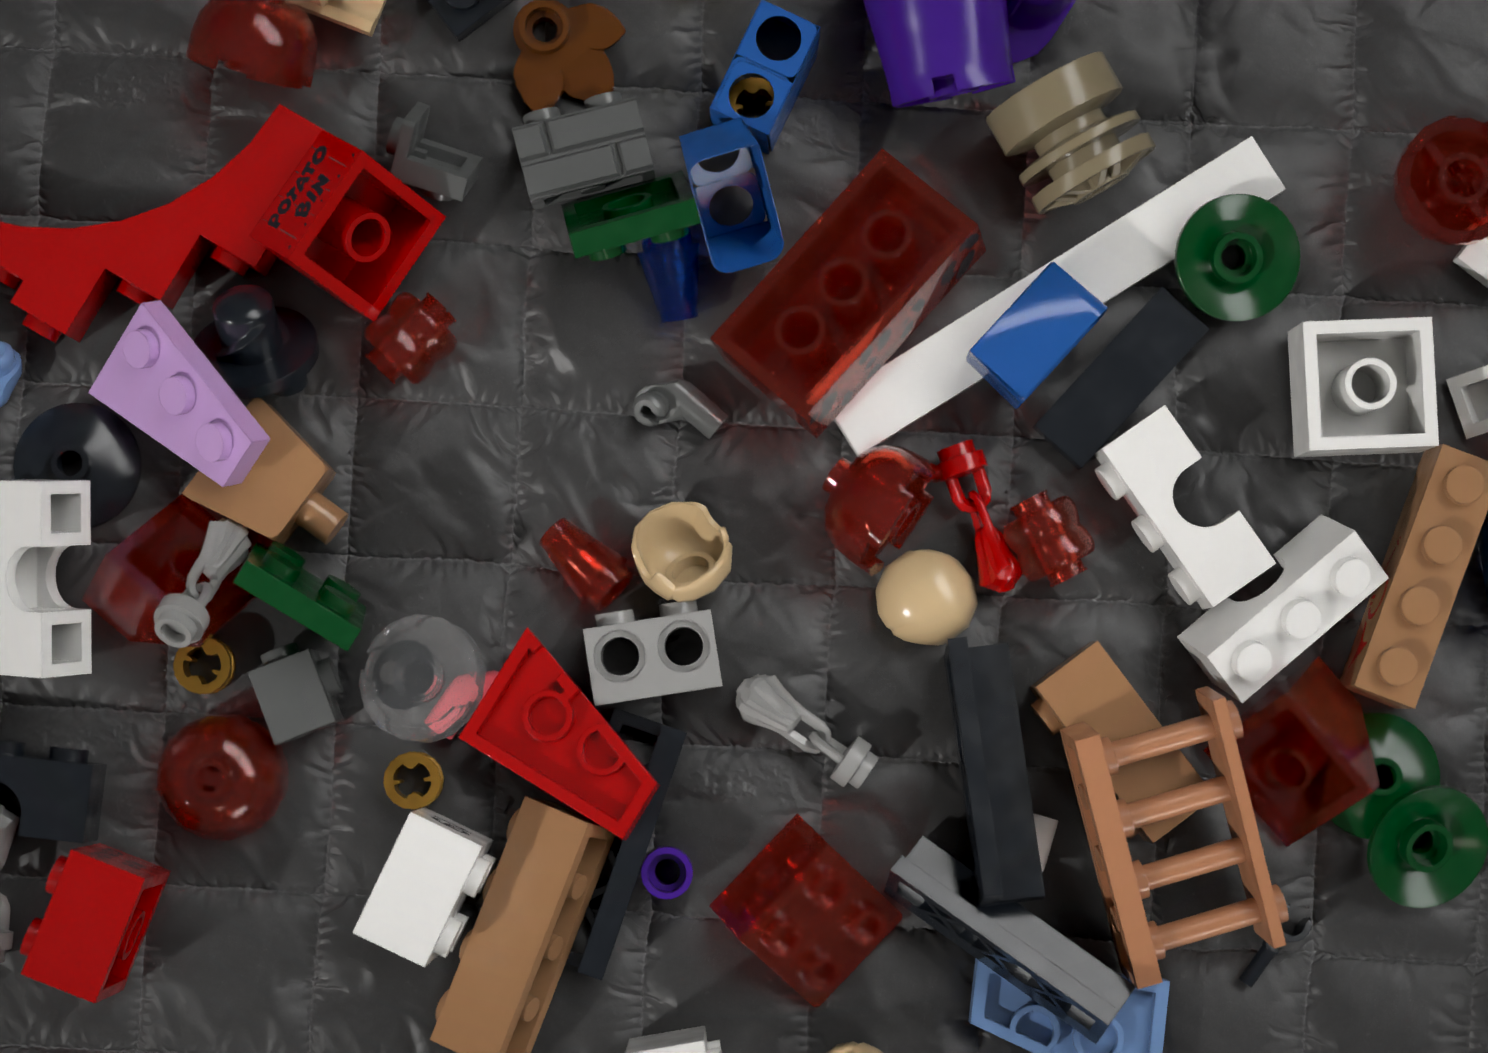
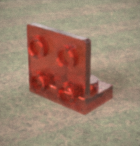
[709,813,902,1007]

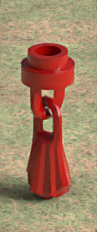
[935,440,1023,593]

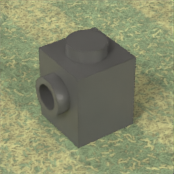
[247,642,344,745]

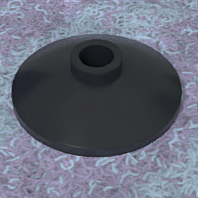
[13,403,142,528]

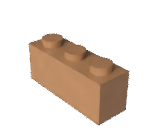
[1029,641,1203,843]

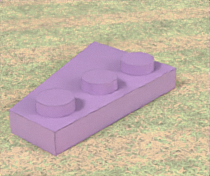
[88,300,270,487]

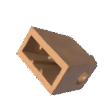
[182,397,349,545]

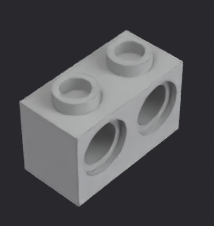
[583,600,723,706]

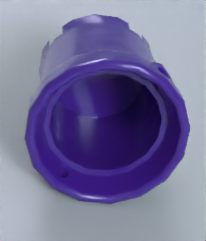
[863,0,1016,108]

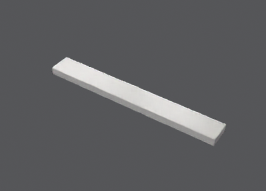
[829,136,1286,457]

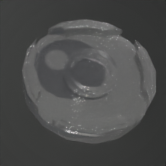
[359,614,486,743]

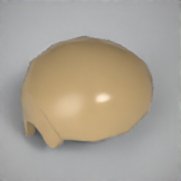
[631,502,733,602]
[875,549,978,646]

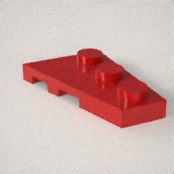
[458,627,660,841]

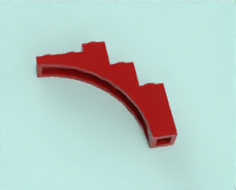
[0,104,333,344]

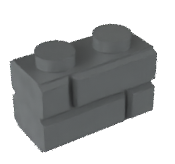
[512,91,655,210]

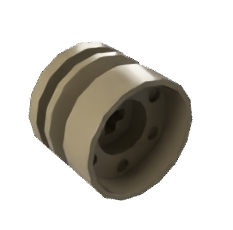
[986,52,1156,215]

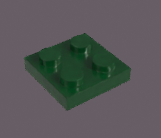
[561,171,701,261]
[233,541,367,652]

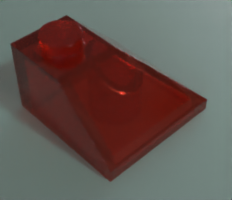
[81,494,257,647]
[1203,656,1380,847]

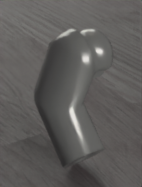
[632,379,729,440]

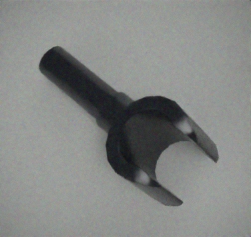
[1239,904,1312,988]

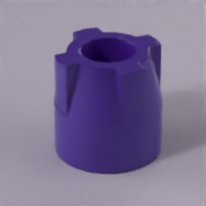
[641,845,693,899]

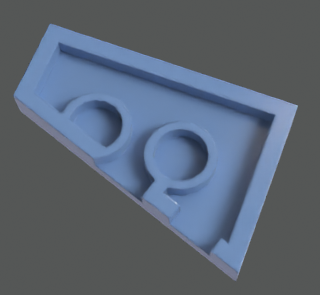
[968,958,1170,1053]

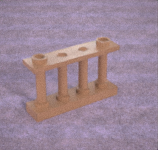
[1059,686,1289,989]

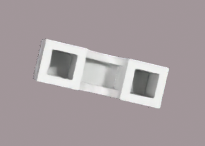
[1094,405,1276,609]
[0,479,92,678]
[1177,514,1389,703]

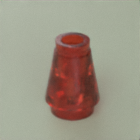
[539,518,633,611]

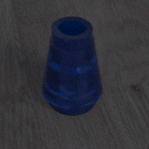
[637,228,699,323]

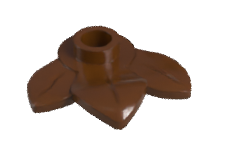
[513,0,626,111]

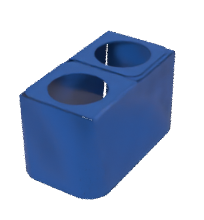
[709,0,820,155]
[679,117,784,273]
[966,261,1108,409]

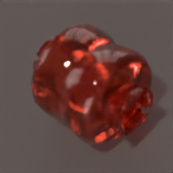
[364,292,458,385]
[1003,490,1095,588]

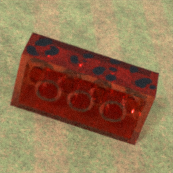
[710,148,986,439]

